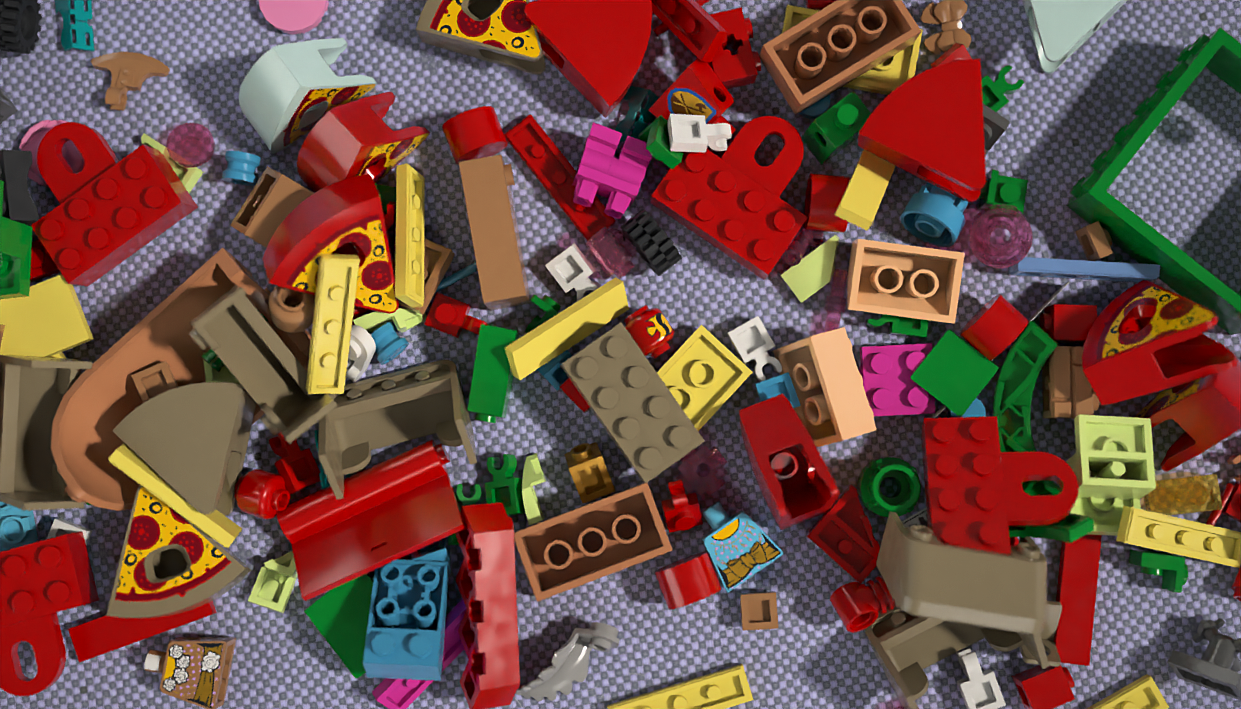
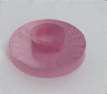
[167,123,215,168]

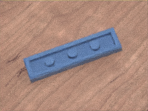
[1008,257,1160,283]

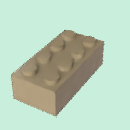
[560,323,705,483]

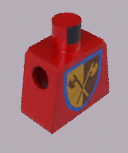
[649,58,736,134]

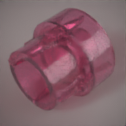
[969,204,1033,268]

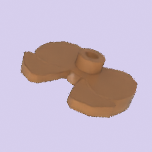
[920,0,972,55]

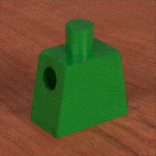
[801,91,871,165]

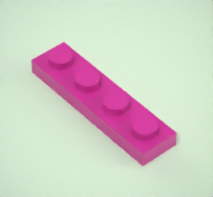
[372,599,466,709]

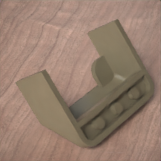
[189,285,338,443]
[0,355,92,510]
[318,360,477,499]
[876,512,1047,634]
[865,606,1049,709]

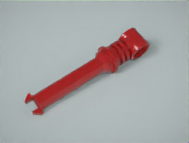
[830,537,1020,633]

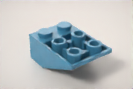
[363,559,449,681]

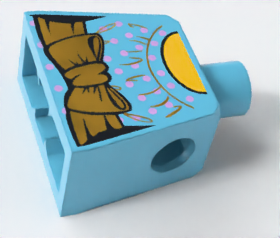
[701,501,784,592]

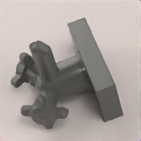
[1167,618,1241,701]

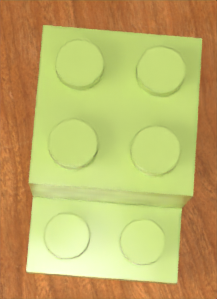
[1066,414,1156,536]

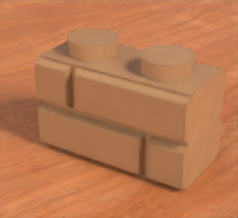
[1042,346,1099,419]

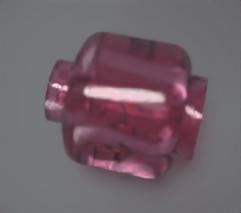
[585,227,637,279]

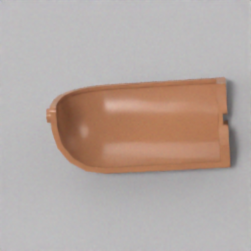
[51,247,311,511]

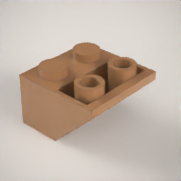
[230,166,314,248]

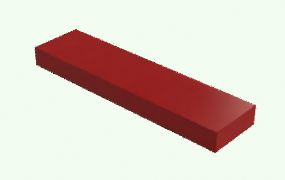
[504,114,616,244]
[1054,534,1102,666]
[68,601,217,663]

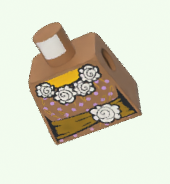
[144,637,236,709]

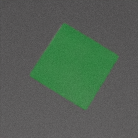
[911,330,999,417]

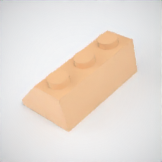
[847,239,965,324]
[773,327,877,447]

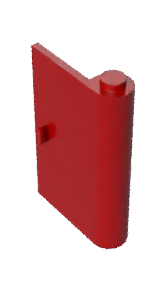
[276,439,465,601]

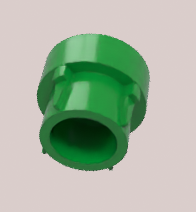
[857,457,921,517]

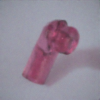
[784,228,824,266]

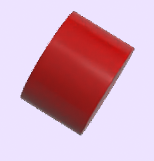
[442,106,508,165]
[804,173,850,233]
[959,294,1029,361]
[654,551,722,610]

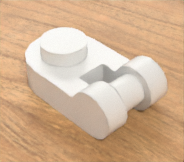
[346,325,376,382]

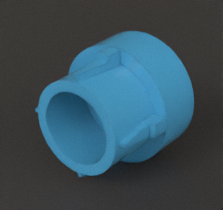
[900,182,969,247]

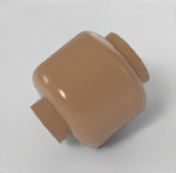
[268,286,315,333]

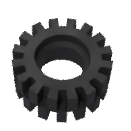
[0,0,42,54]
[620,209,682,276]

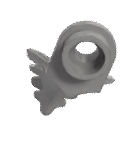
[515,622,620,701]

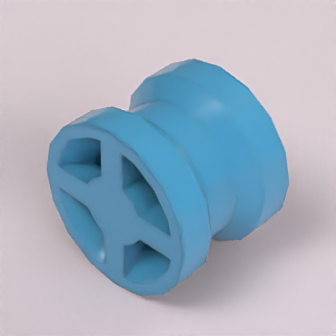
[221,150,261,186]
[371,321,409,365]

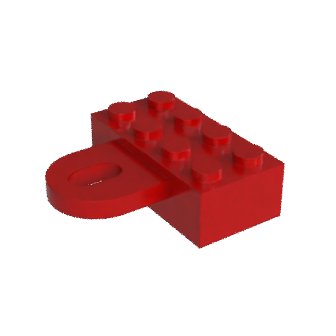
[651,116,808,280]
[31,122,198,286]
[921,416,1079,555]
[0,532,99,696]

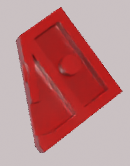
[805,485,880,583]

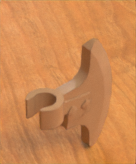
[91,52,170,111]

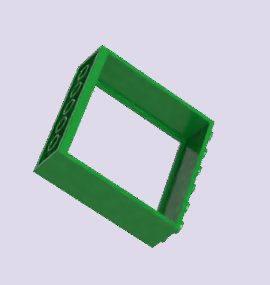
[1066,28,1241,335]

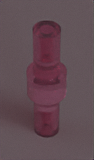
[824,269,848,332]

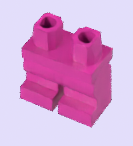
[572,122,653,219]

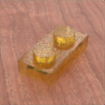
[1144,474,1223,515]

